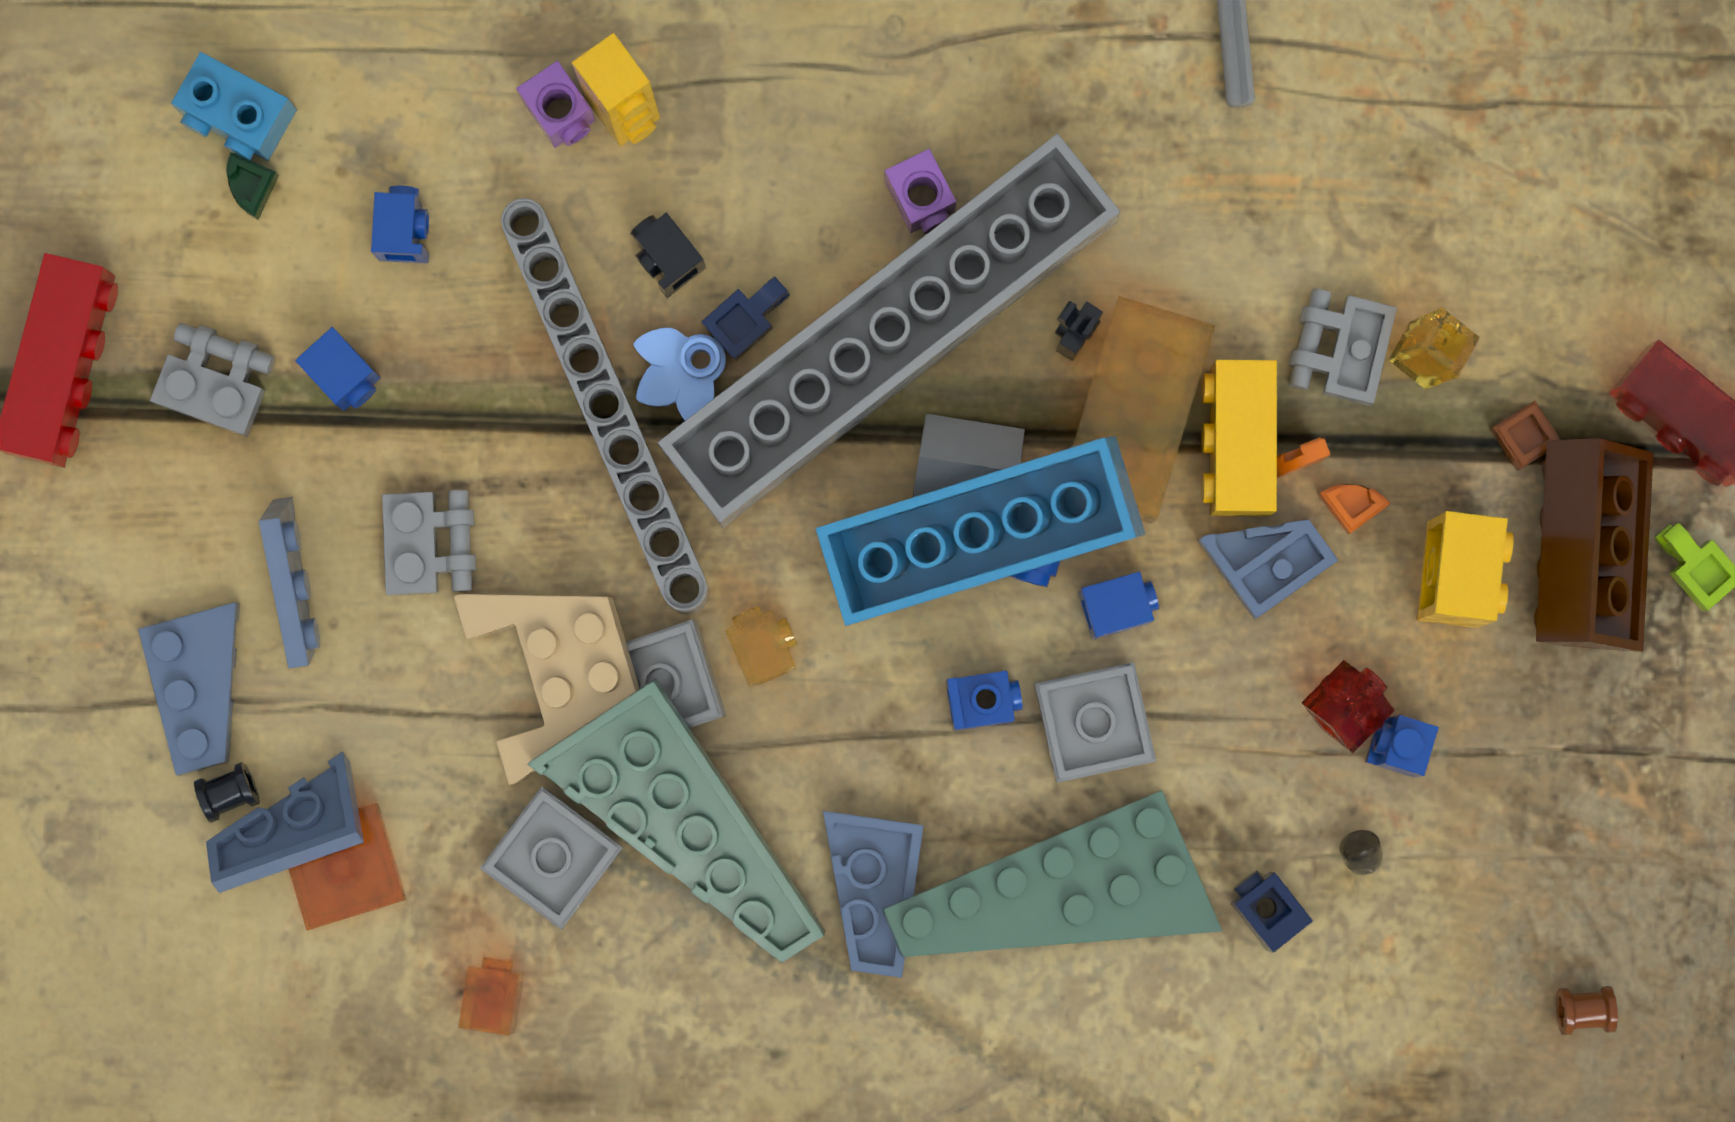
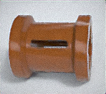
[1556,986,1618,1035]

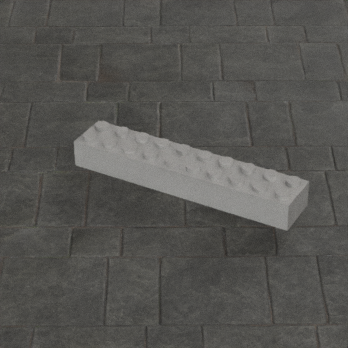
[657,133,1121,528]

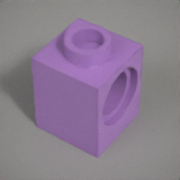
[516,60,596,148]
[884,148,956,234]

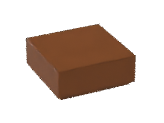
[1490,401,1561,471]

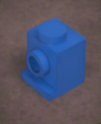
[371,186,429,263]
[946,671,1023,731]
[1365,714,1439,777]

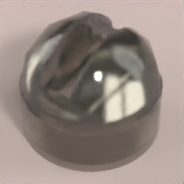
[1340,830,1383,875]

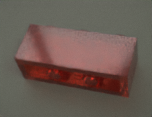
[1609,339,1735,487]

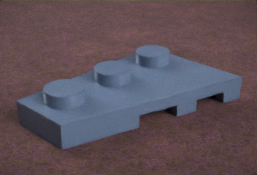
[259,497,320,669]
[138,602,240,776]
[206,752,364,893]
[823,811,924,978]

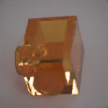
[458,956,525,1036]

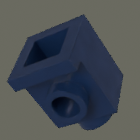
[1230,870,1313,953]

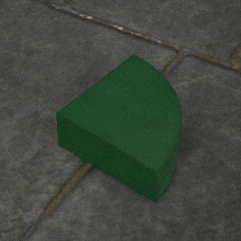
[226,152,279,220]

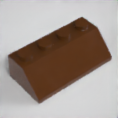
[1534,438,1654,652]

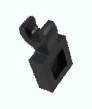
[1055,301,1103,362]

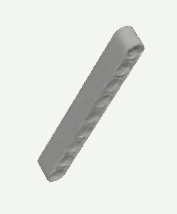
[501,198,710,615]

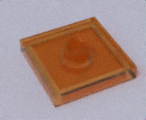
[289,803,407,931]

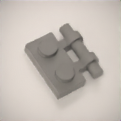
[1289,289,1397,407]
[150,323,275,437]
[382,490,476,596]

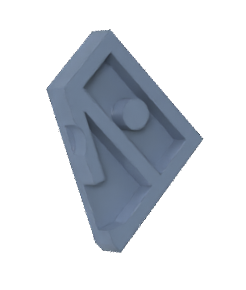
[1198,519,1339,620]

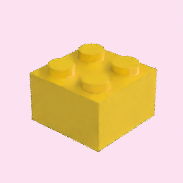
[1417,511,1514,628]

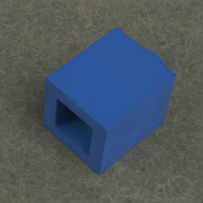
[295,327,380,411]
[1078,572,1159,640]

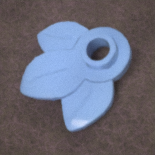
[633,328,726,421]

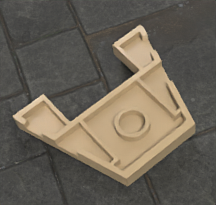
[454,594,640,785]

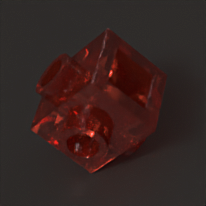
[1301,660,1395,754]

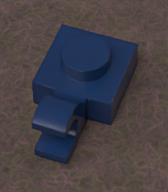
[701,276,790,361]

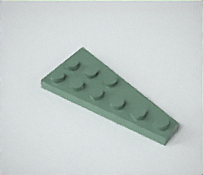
[527,678,826,962]
[882,790,1222,957]

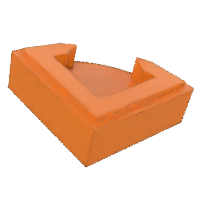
[1277,437,1331,478]
[1318,484,1391,535]

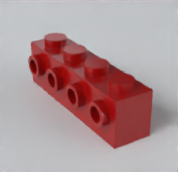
[0,253,118,468]

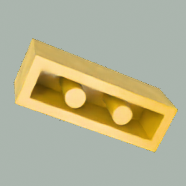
[572,33,660,147]
[1201,360,1277,517]

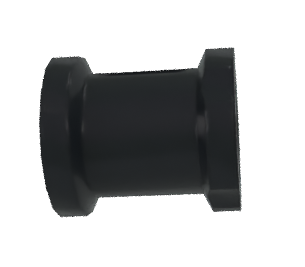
[194,762,260,823]

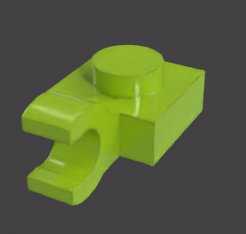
[1654,523,1735,611]

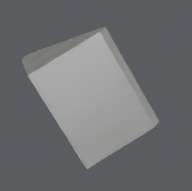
[913,414,1025,497]

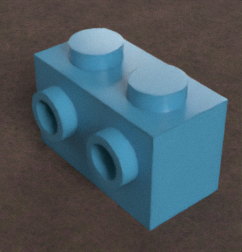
[171,52,297,161]

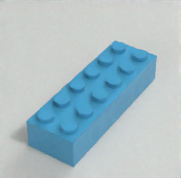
[815,436,1146,626]

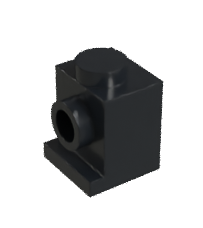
[630,212,706,298]

